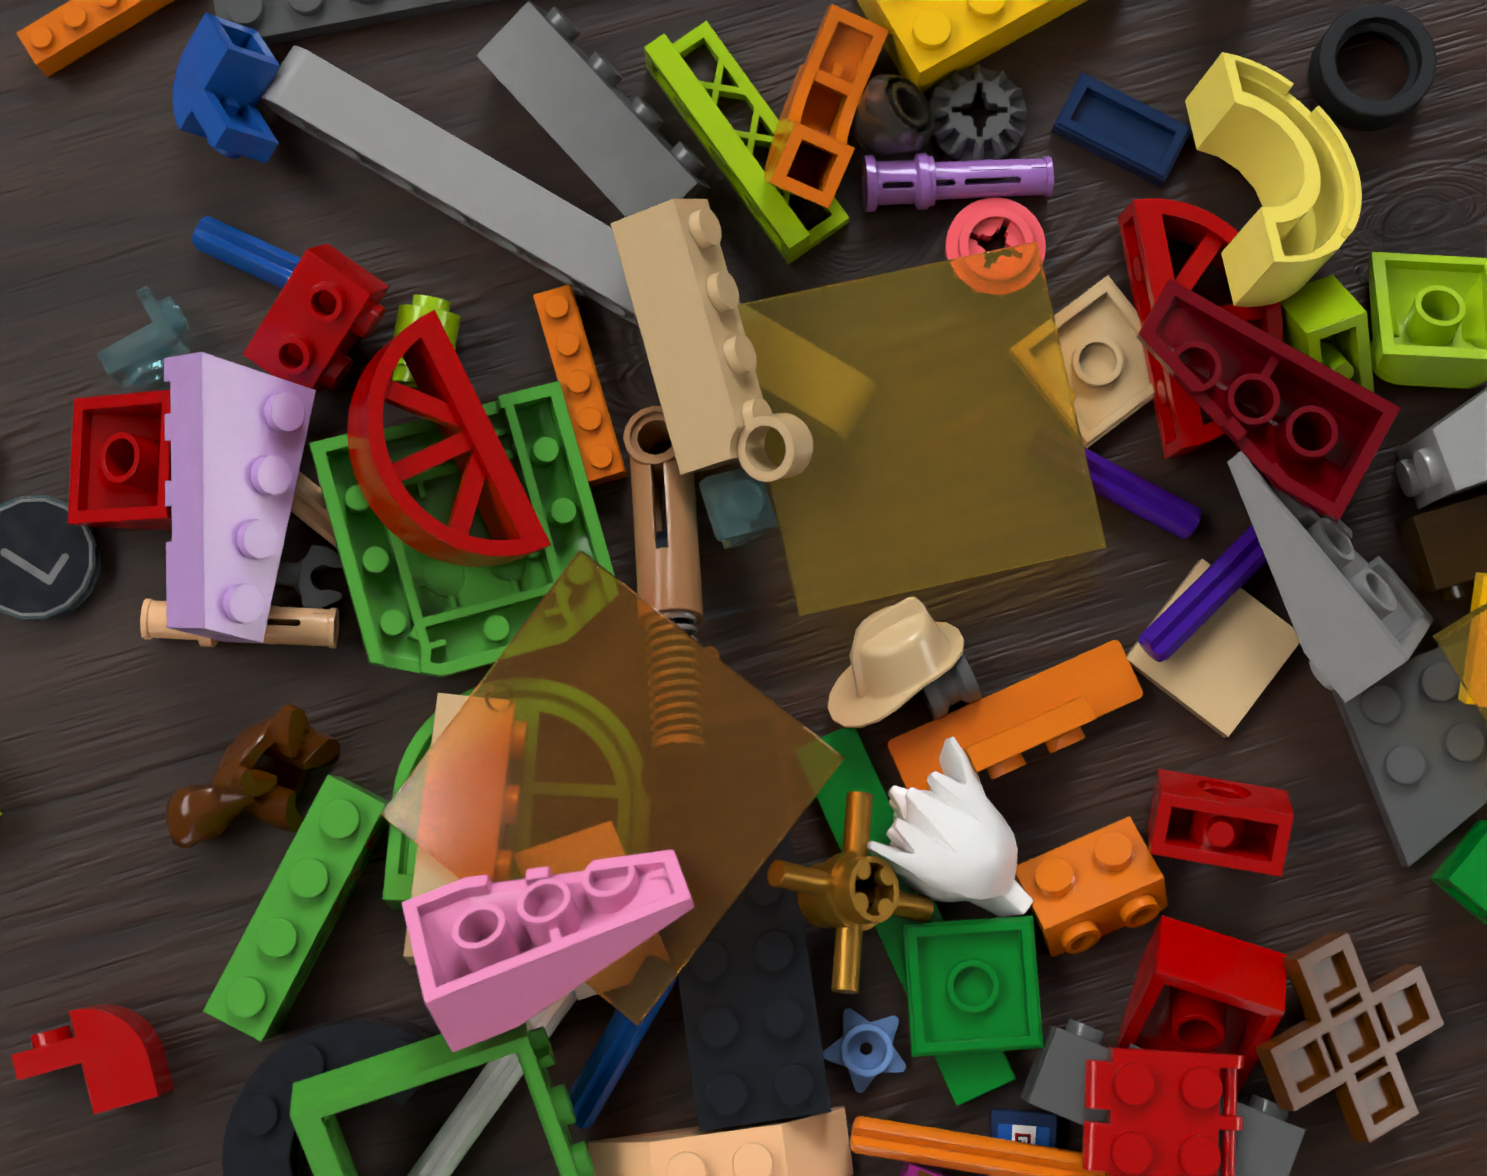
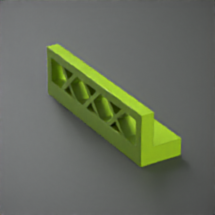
[644,21,850,264]

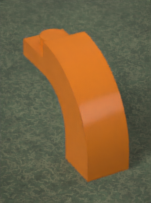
[764,4,889,209]

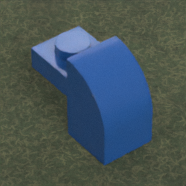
[172,13,280,163]

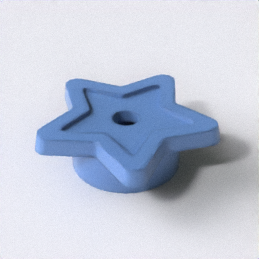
[823,1008,906,1093]

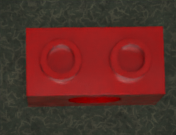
[1147,769,1294,877]

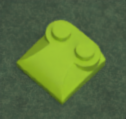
[1368,252,1487,389]

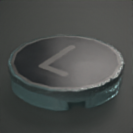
[0,495,101,622]

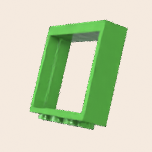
[290,1020,596,1176]

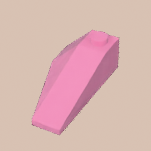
[402,849,695,1053]

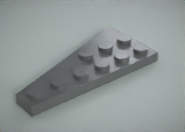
[1331,637,1487,867]

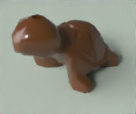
[166,703,340,848]

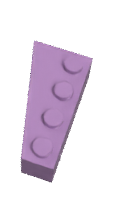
[164,352,316,643]

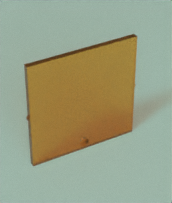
[381,551,845,1026]

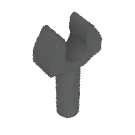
[275,545,347,609]

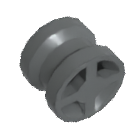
[919,654,982,720]

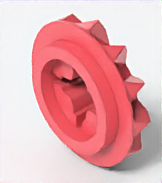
[945,197,1046,299]

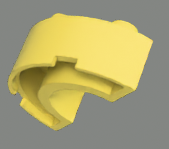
[1185,52,1362,307]

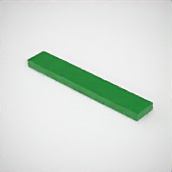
[795,727,1016,1106]

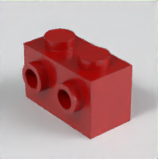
[243,243,390,394]

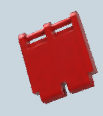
[1082,1047,1245,1176]

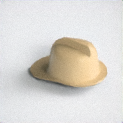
[828,596,965,728]

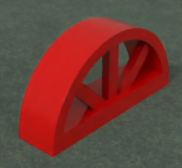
[1117,198,1283,460]
[347,310,551,567]

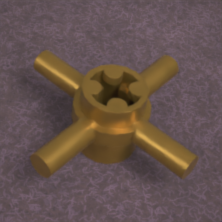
[768,791,934,994]

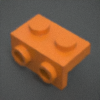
[1015,816,1168,957]

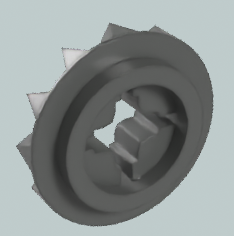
[928,64,1029,161]

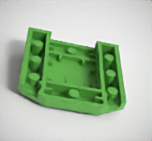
[309,381,620,678]

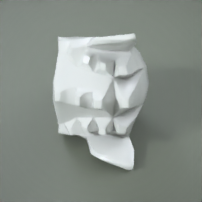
[867,737,1033,917]

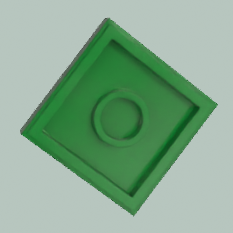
[901,915,1044,1057]

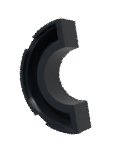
[222,1017,436,1176]

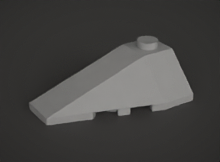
[1227,450,1434,703]

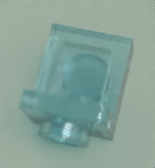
[96,285,191,387]
[699,468,778,550]

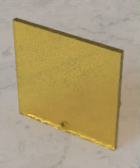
[738,241,1107,616]

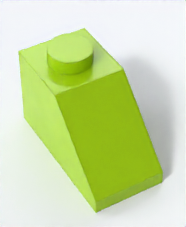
[1280,274,1374,393]

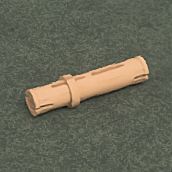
[140,599,340,648]

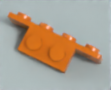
[887,640,1143,791]

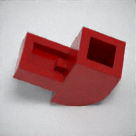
[11,1004,174,1115]

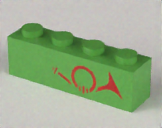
[203,774,392,1042]

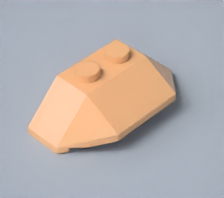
[588,1106,854,1176]

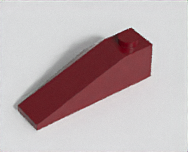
[1136,279,1400,522]

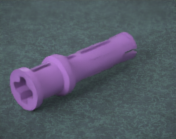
[861,153,1054,212]

